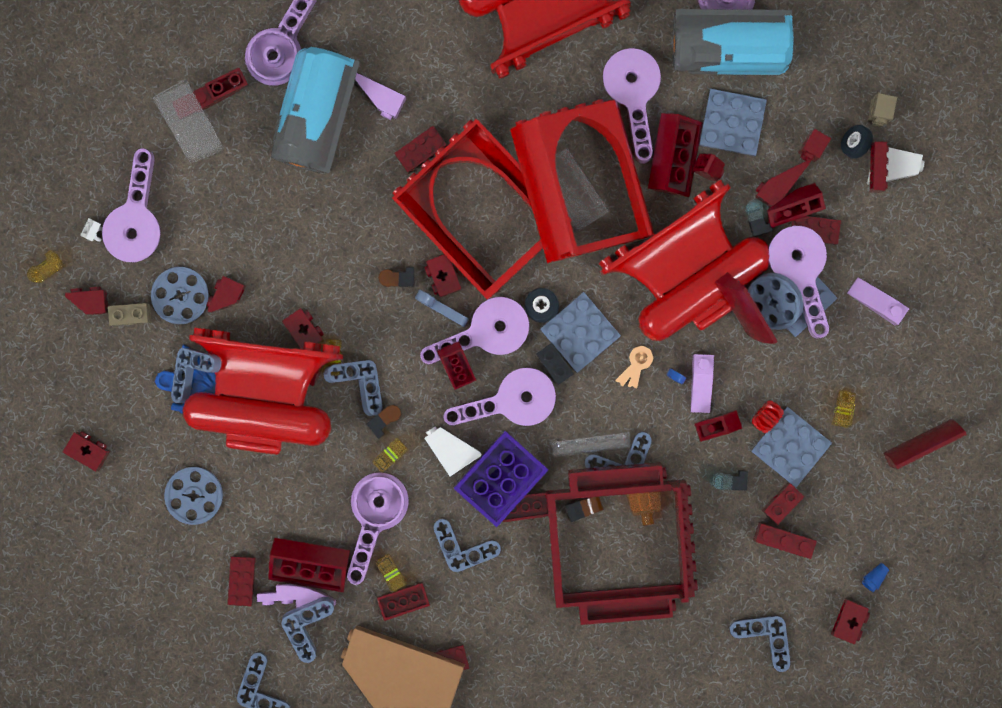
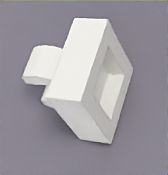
[81,218,103,241]

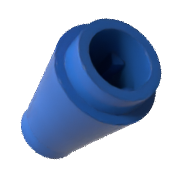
[862,563,889,592]

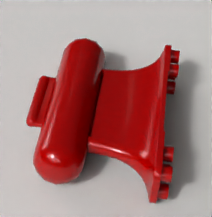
[459,0,631,79]
[599,179,770,341]
[183,328,343,455]

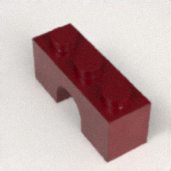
[753,523,817,559]

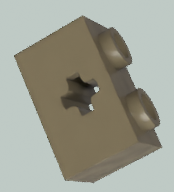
[867,93,897,127]
[108,303,151,326]

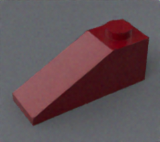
[755,161,810,207]
[767,183,826,228]

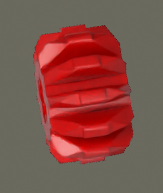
[752,400,784,433]

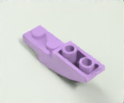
[257,584,336,611]

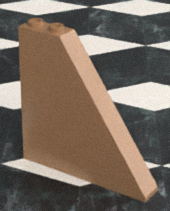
[341,625,465,708]

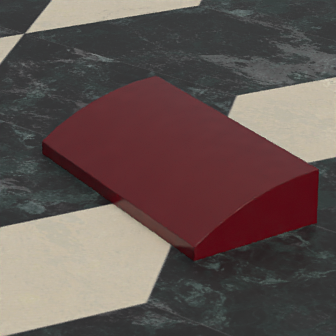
[715,272,778,344]
[883,419,967,469]

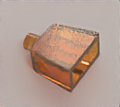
[626,492,660,526]

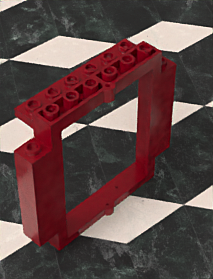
[546,462,698,625]

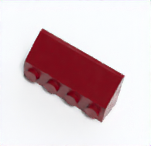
[648,113,703,197]
[268,538,350,592]

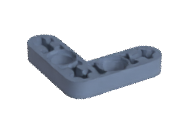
[415,290,469,327]
[171,348,221,403]
[323,360,382,416]
[585,432,651,468]
[434,519,501,572]
[281,597,334,663]
[729,616,790,672]
[237,652,291,708]

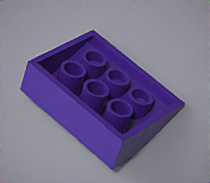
[453,430,548,527]

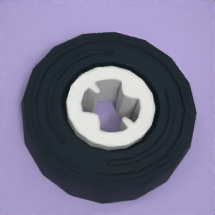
[841,125,873,159]
[525,288,559,323]

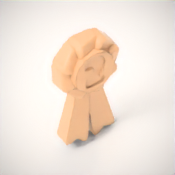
[616,346,653,389]

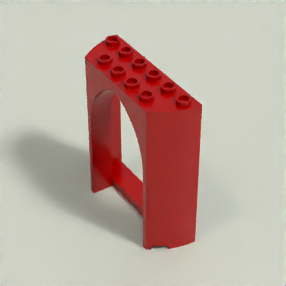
[510,99,654,263]
[392,119,572,300]

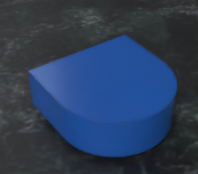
[666,369,687,385]
[155,371,174,392]

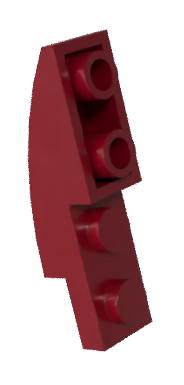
[171,68,248,120]

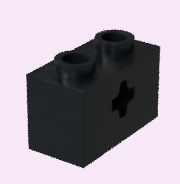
[536,343,574,385]

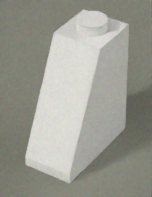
[867,148,924,185]
[425,426,482,476]

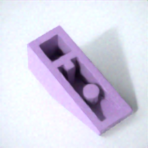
[355,73,406,120]
[847,278,909,325]
[691,354,714,413]

